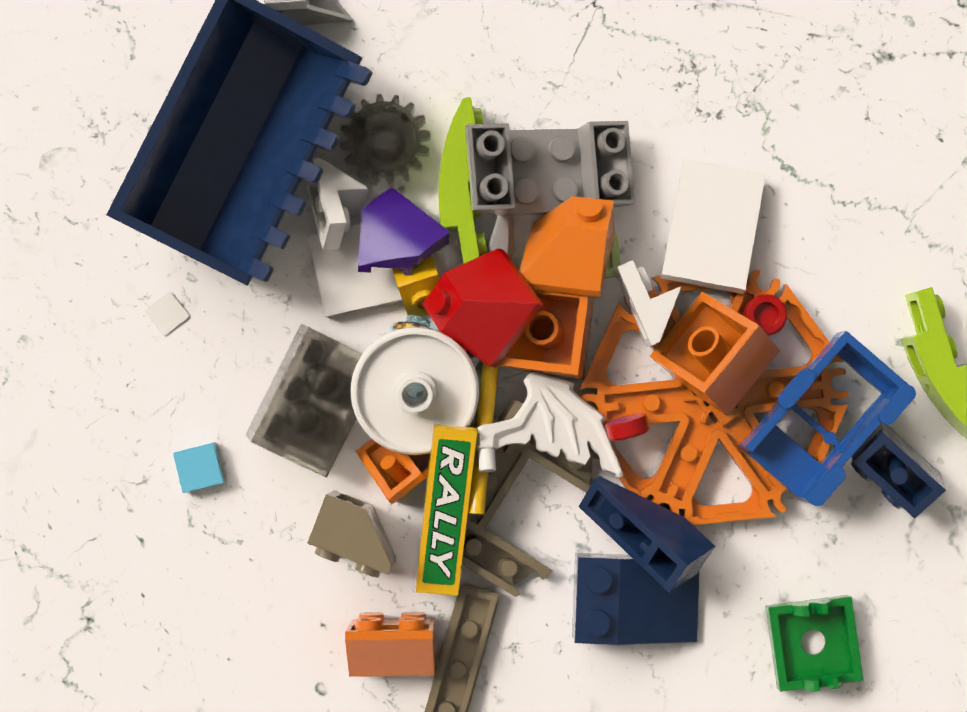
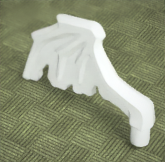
[475,372,623,478]

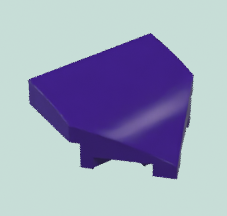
[358,187,450,275]

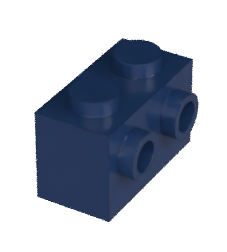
[851,423,946,519]

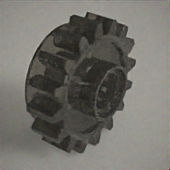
[340,94,431,187]

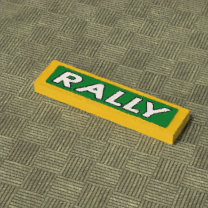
[415,424,477,596]

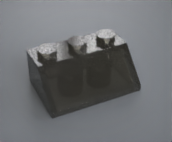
[245,323,362,478]

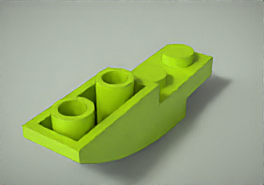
[439,97,487,264]
[901,287,967,439]

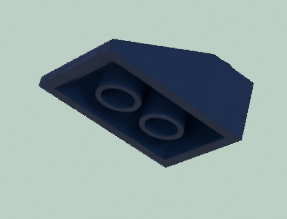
[572,553,699,645]

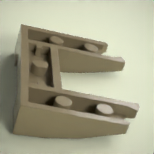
[462,398,600,597]

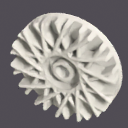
[351,326,479,455]

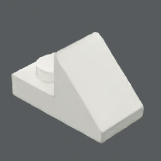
[306,158,369,250]
[614,260,681,347]

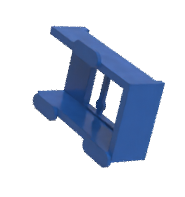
[739,330,916,506]

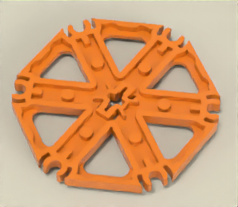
[579,269,849,525]

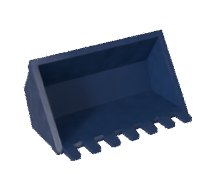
[106,0,373,286]

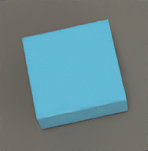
[173,442,225,493]

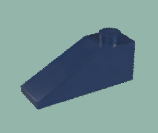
[578,476,716,593]

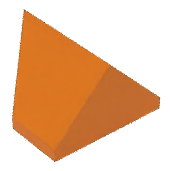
[355,438,430,505]

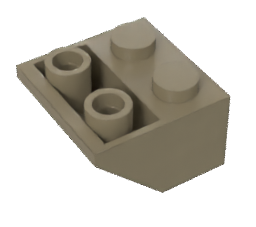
[307,490,397,578]

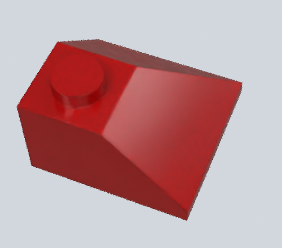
[422,248,544,368]

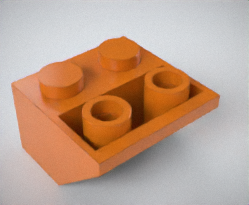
[345,612,436,677]

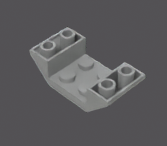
[465,121,635,216]

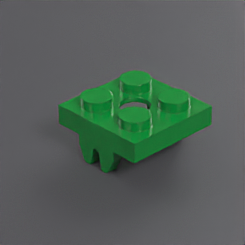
[765,594,864,692]

